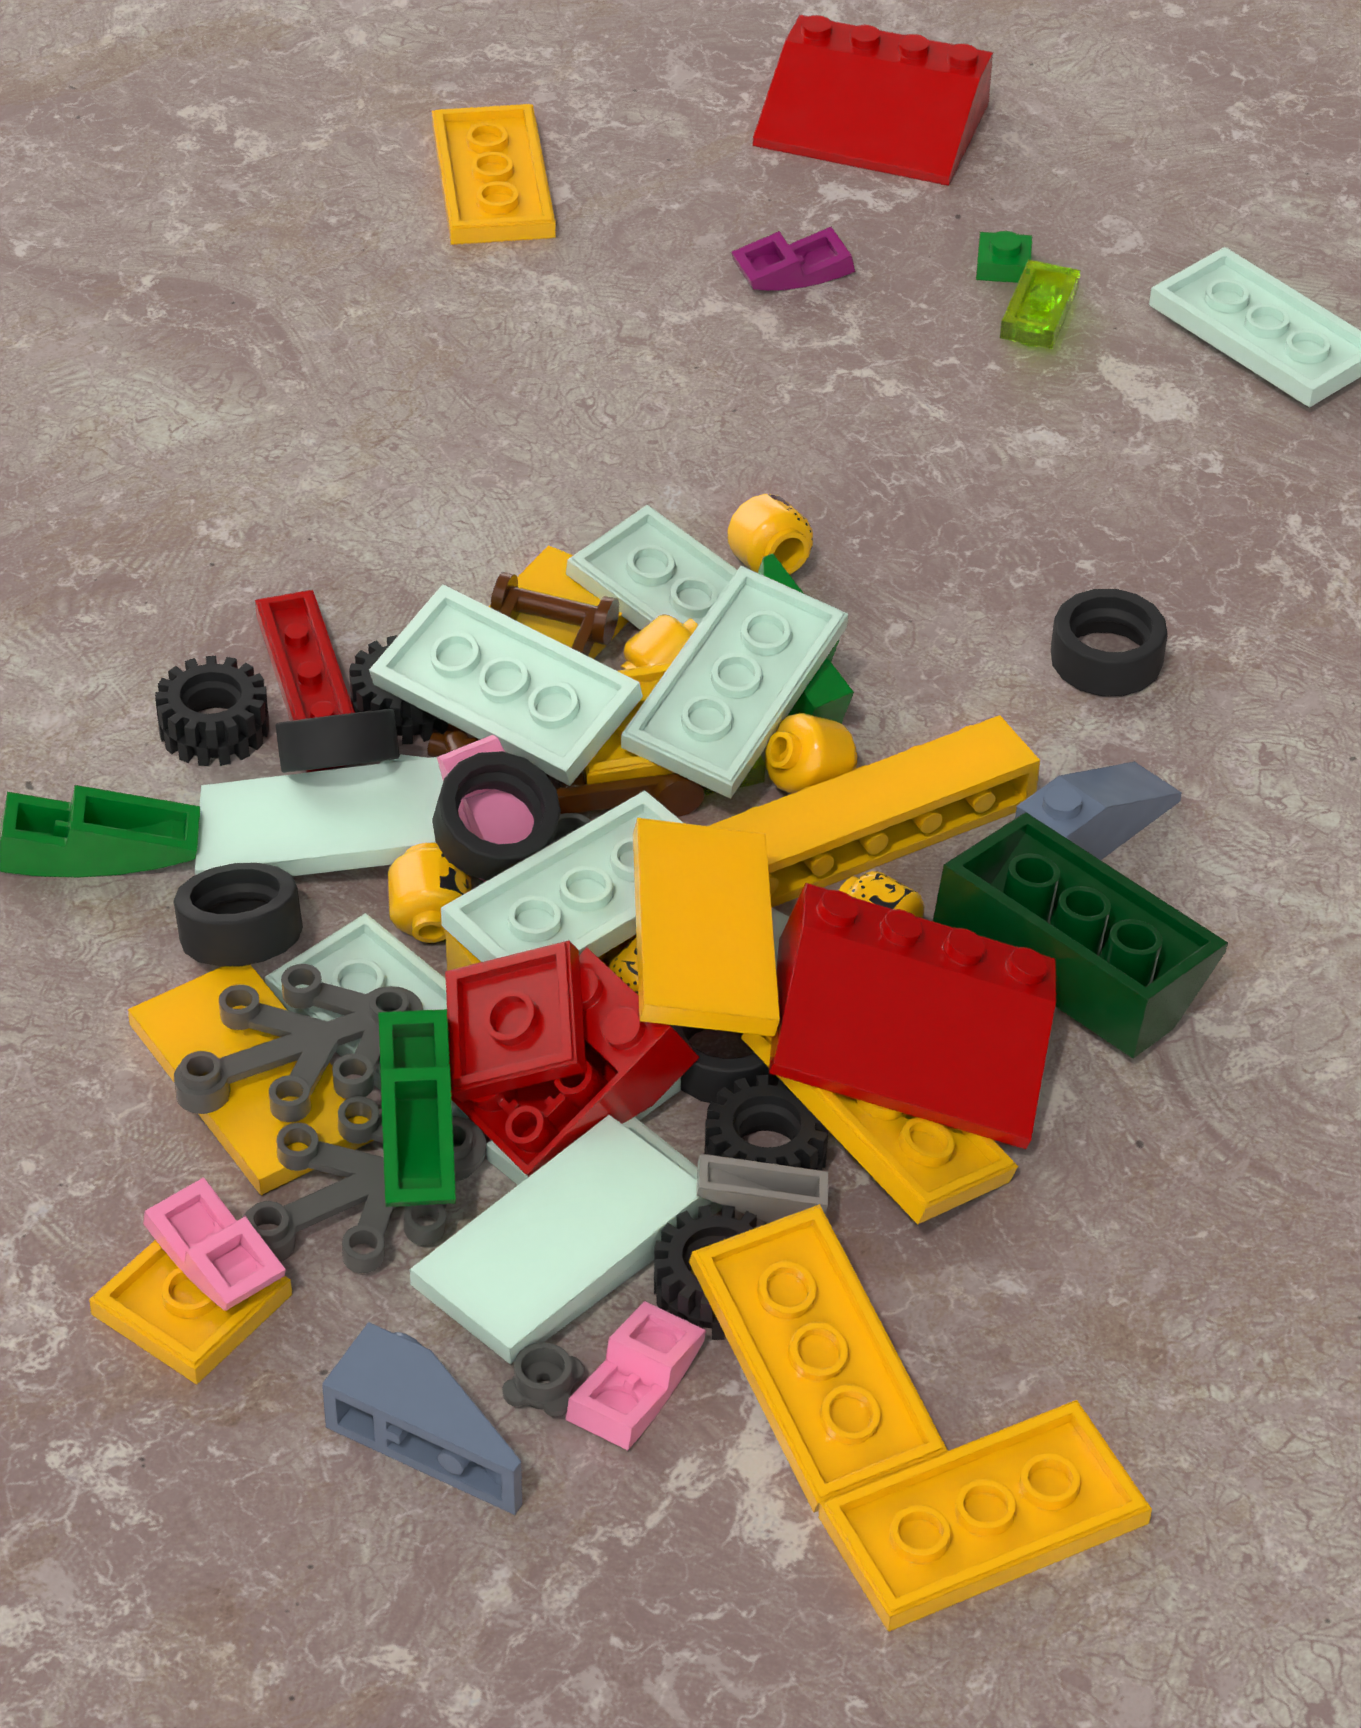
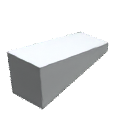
[696,1154,828,1223]

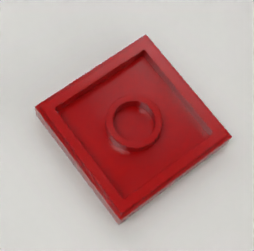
[445,940,586,1102]

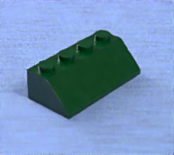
[933,812,1228,1058]

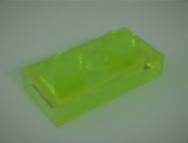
[1000,260,1081,349]

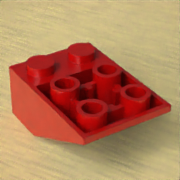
[451,947,700,1177]

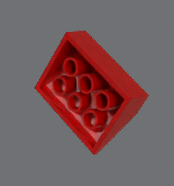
[753,15,993,186]
[769,883,1056,1149]

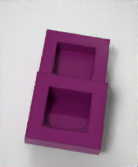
[731,226,855,291]

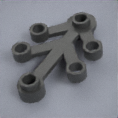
[174,964,423,1122]
[242,1096,486,1273]

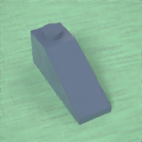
[1015,761,1182,860]
[322,1322,522,1515]

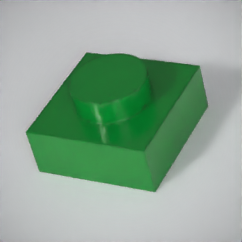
[976,231,1032,284]

